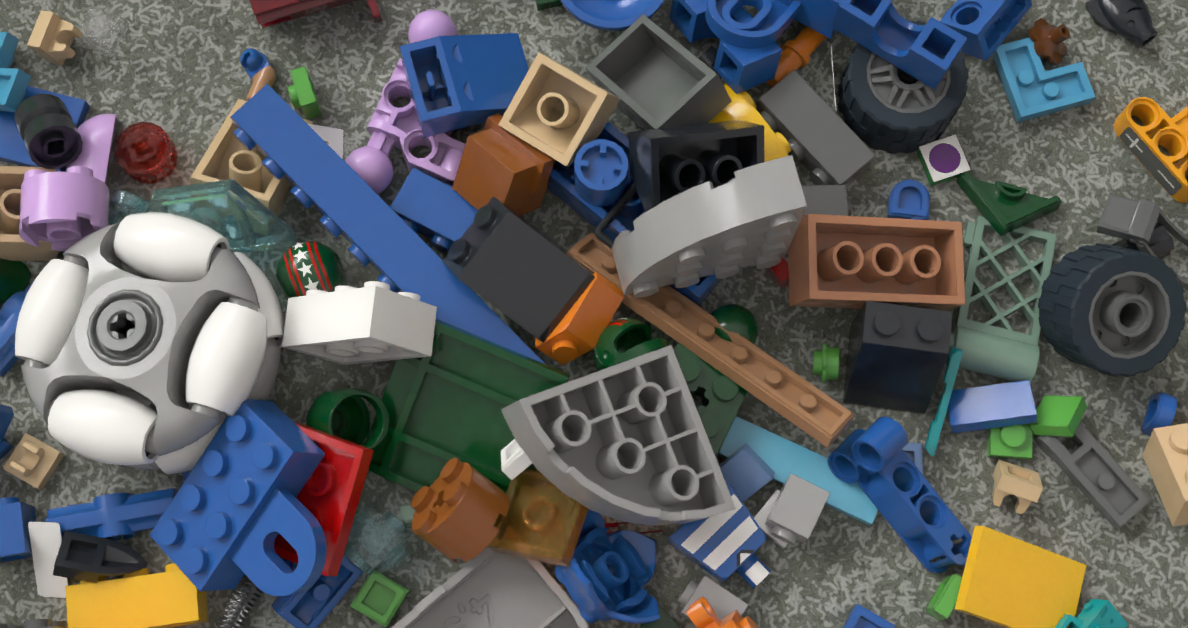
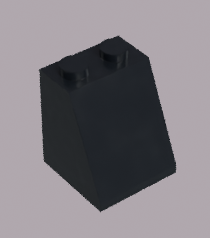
[442,196,595,343]
[843,301,952,414]

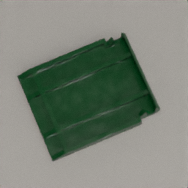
[365,319,570,539]

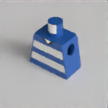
[667,482,771,589]

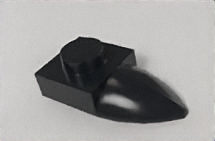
[53,531,148,583]

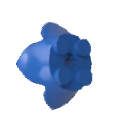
[555,507,660,624]

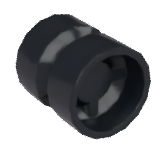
[14,94,83,169]

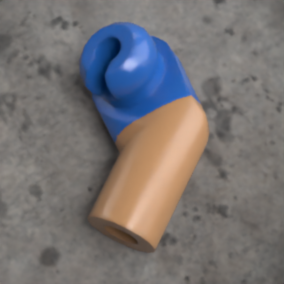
[240,48,276,101]

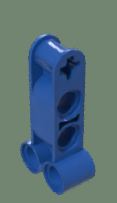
[827,416,972,574]

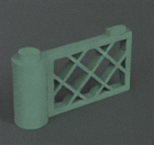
[946,215,1057,383]

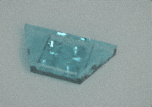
[149,179,296,253]

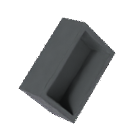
[585,14,732,130]

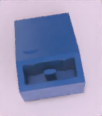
[399,33,529,138]

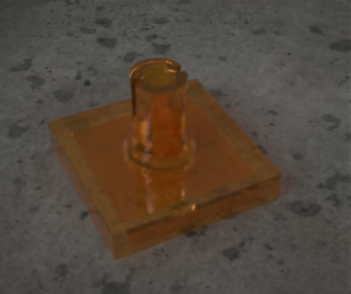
[488,469,588,567]

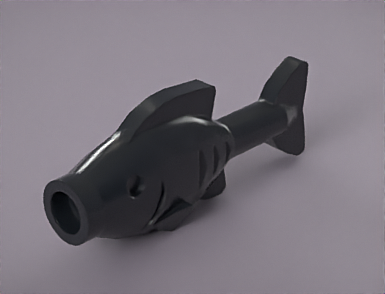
[1085,0,1158,48]

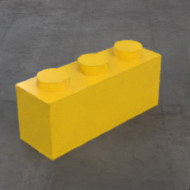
[65,563,209,628]

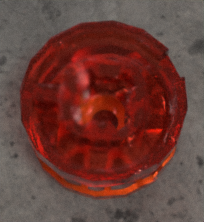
[114,122,178,184]

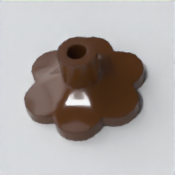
[1029,18,1070,65]

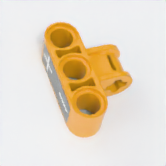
[1114,97,1188,203]

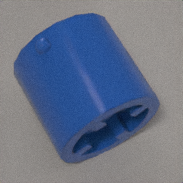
[571,139,631,207]

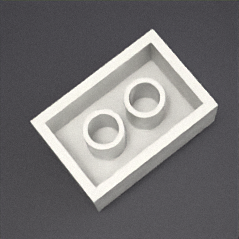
[282,281,437,365]

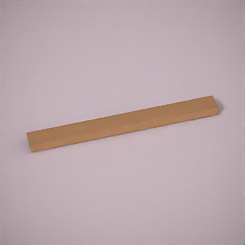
[568,232,855,448]

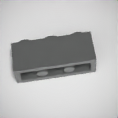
[756,70,876,187]

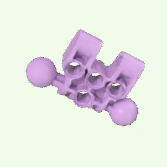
[345,9,466,194]

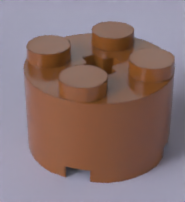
[410,458,510,563]

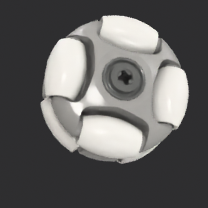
[15,212,285,474]

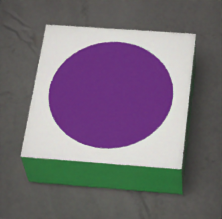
[916,134,971,186]

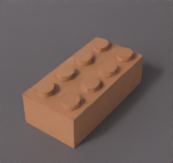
[788,214,965,311]

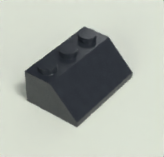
[629,120,765,212]

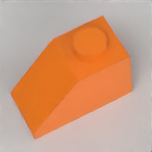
[535,272,624,366]

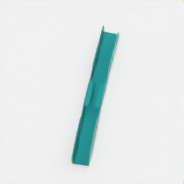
[924,347,963,456]

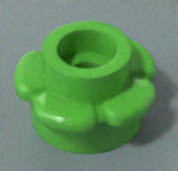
[813,343,839,383]

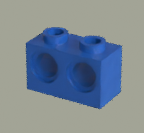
[940,0,1032,61]

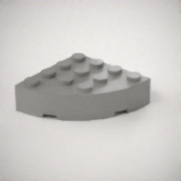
[612,155,807,298]
[501,345,736,526]

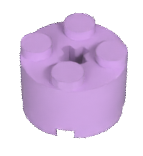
[19,166,109,251]

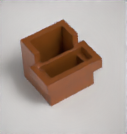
[452,113,555,216]

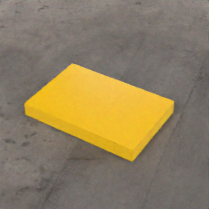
[955,526,1087,628]

